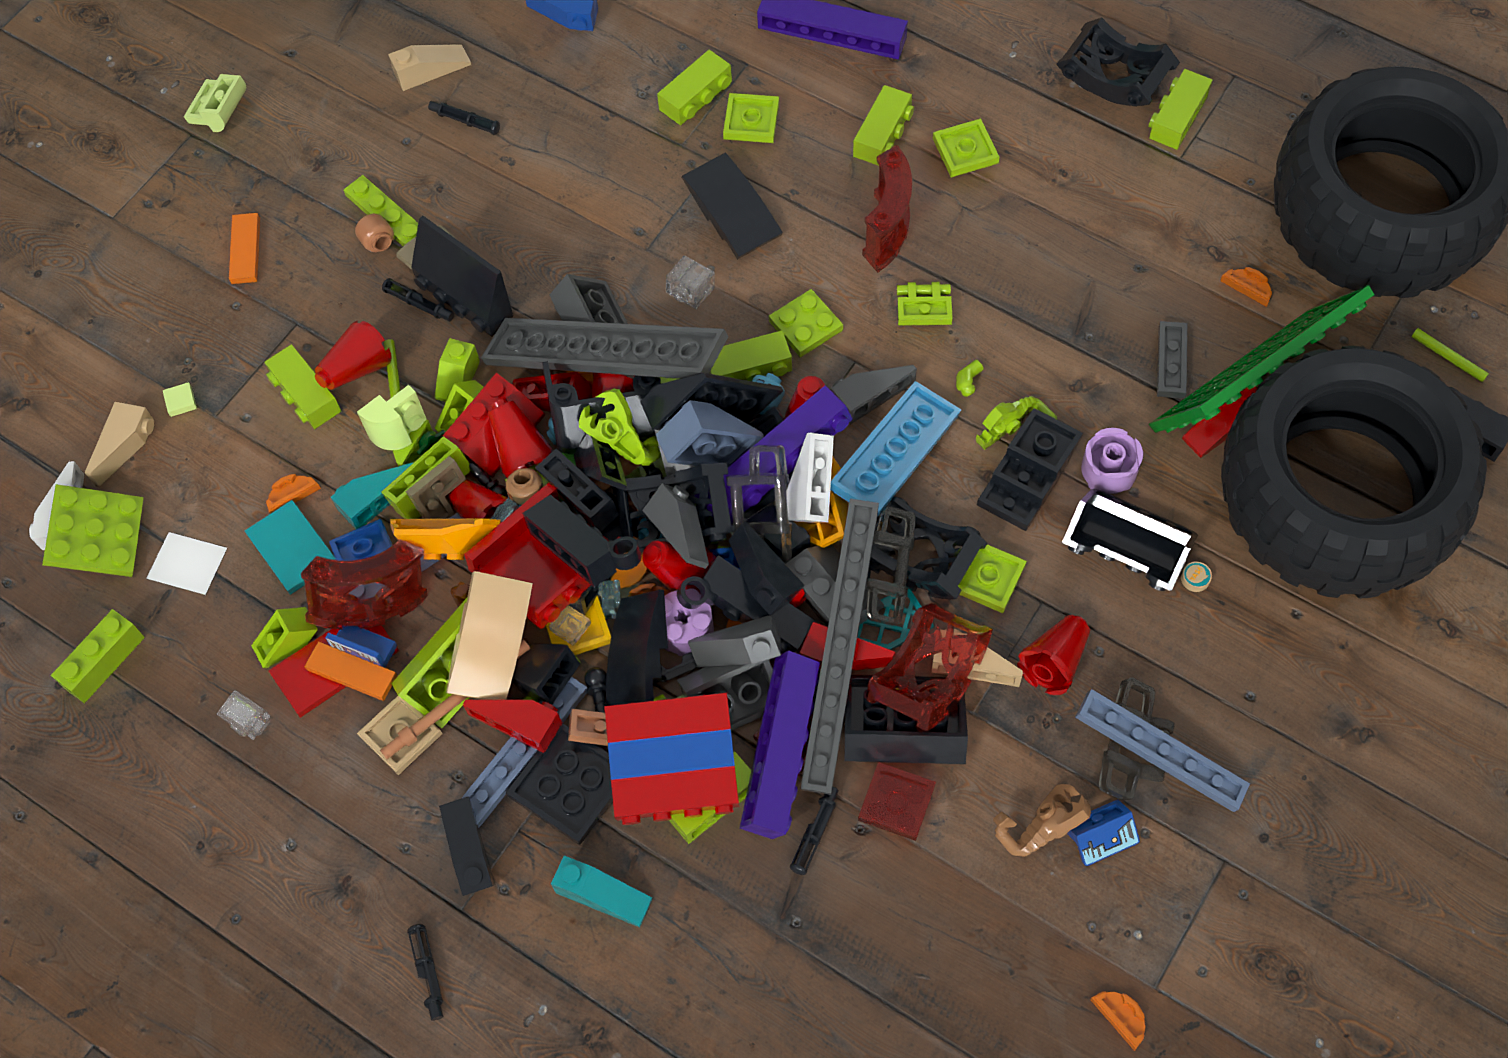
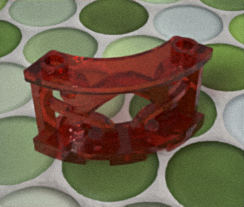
[862,145,912,273]
[301,540,428,630]
[867,603,993,731]

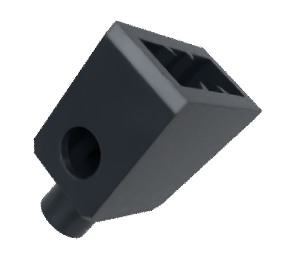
[512,643,581,705]

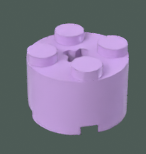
[1081,428,1143,494]
[664,588,714,656]

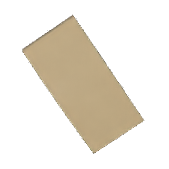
[446,571,533,700]

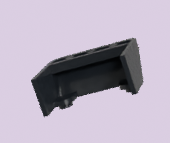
[542,361,661,454]

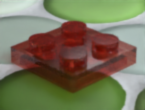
[858,762,936,841]

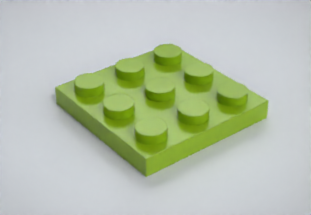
[42,484,144,577]

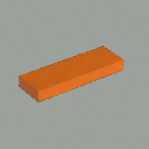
[229,213,260,284]
[304,641,397,701]

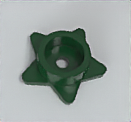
[417,430,446,455]

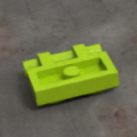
[897,282,952,326]

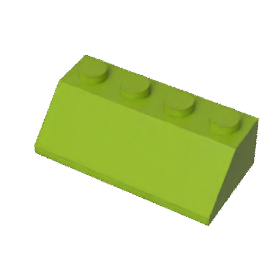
[391,597,469,728]

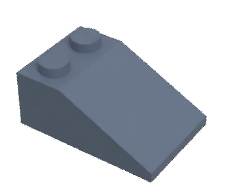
[656,400,764,467]

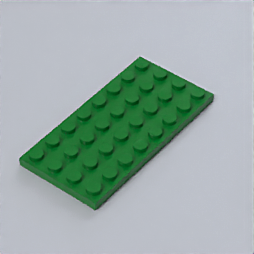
[1149,285,1375,433]

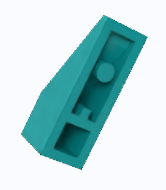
[330,463,413,529]
[551,855,652,927]

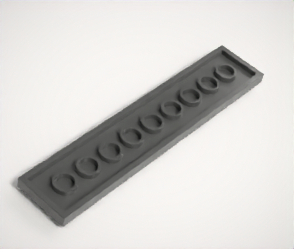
[481,318,729,379]

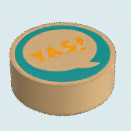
[1181,562,1212,592]

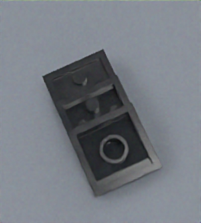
[681,152,783,260]
[977,408,1083,531]
[606,590,668,706]

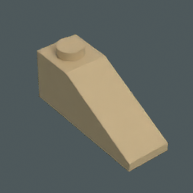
[388,45,471,91]
[85,402,154,486]
[932,628,1023,687]

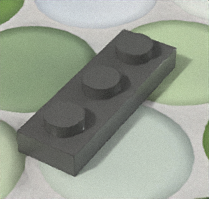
[1157,321,1188,399]

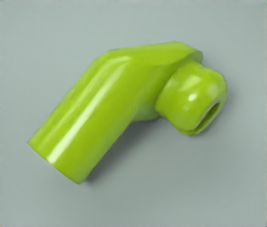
[956,360,983,397]

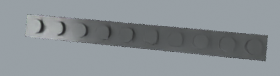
[801,499,879,795]

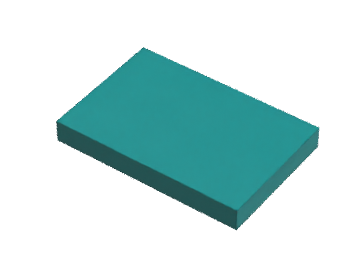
[245,500,337,595]

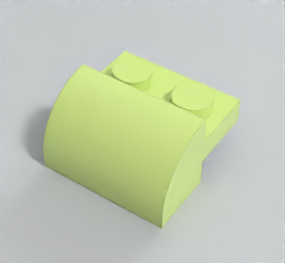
[184,74,246,132]
[357,385,427,450]

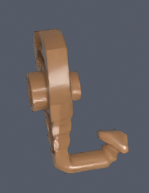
[993,784,1091,857]

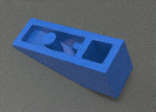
[526,0,598,31]

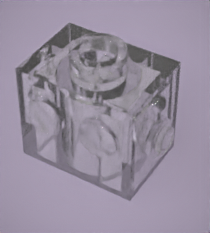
[666,255,715,309]
[217,690,271,740]

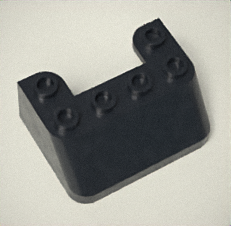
[1062,489,1198,591]

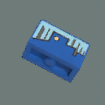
[325,621,398,668]
[1067,799,1140,866]

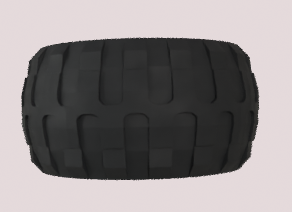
[1274,66,1508,298]
[1221,346,1487,599]

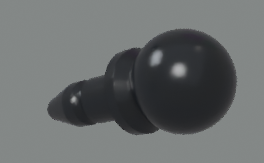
[469,463,508,497]
[584,667,607,713]

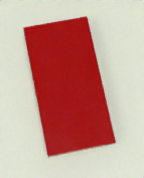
[268,606,399,718]

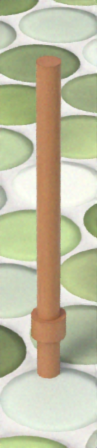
[380,639,531,760]

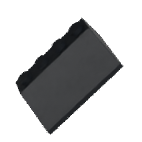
[411,216,514,337]
[640,373,783,430]
[844,675,968,764]

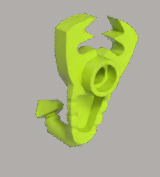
[579,389,661,466]
[976,396,1057,450]

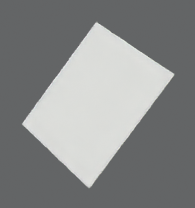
[146,532,227,595]

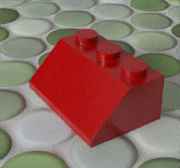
[443,373,545,477]

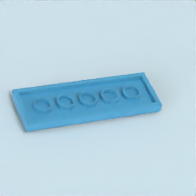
[830,381,961,517]

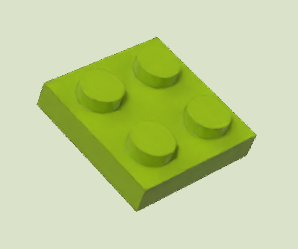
[723,93,779,143]
[933,119,1000,177]
[769,289,843,358]
[958,545,1027,613]

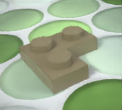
[405,456,466,519]

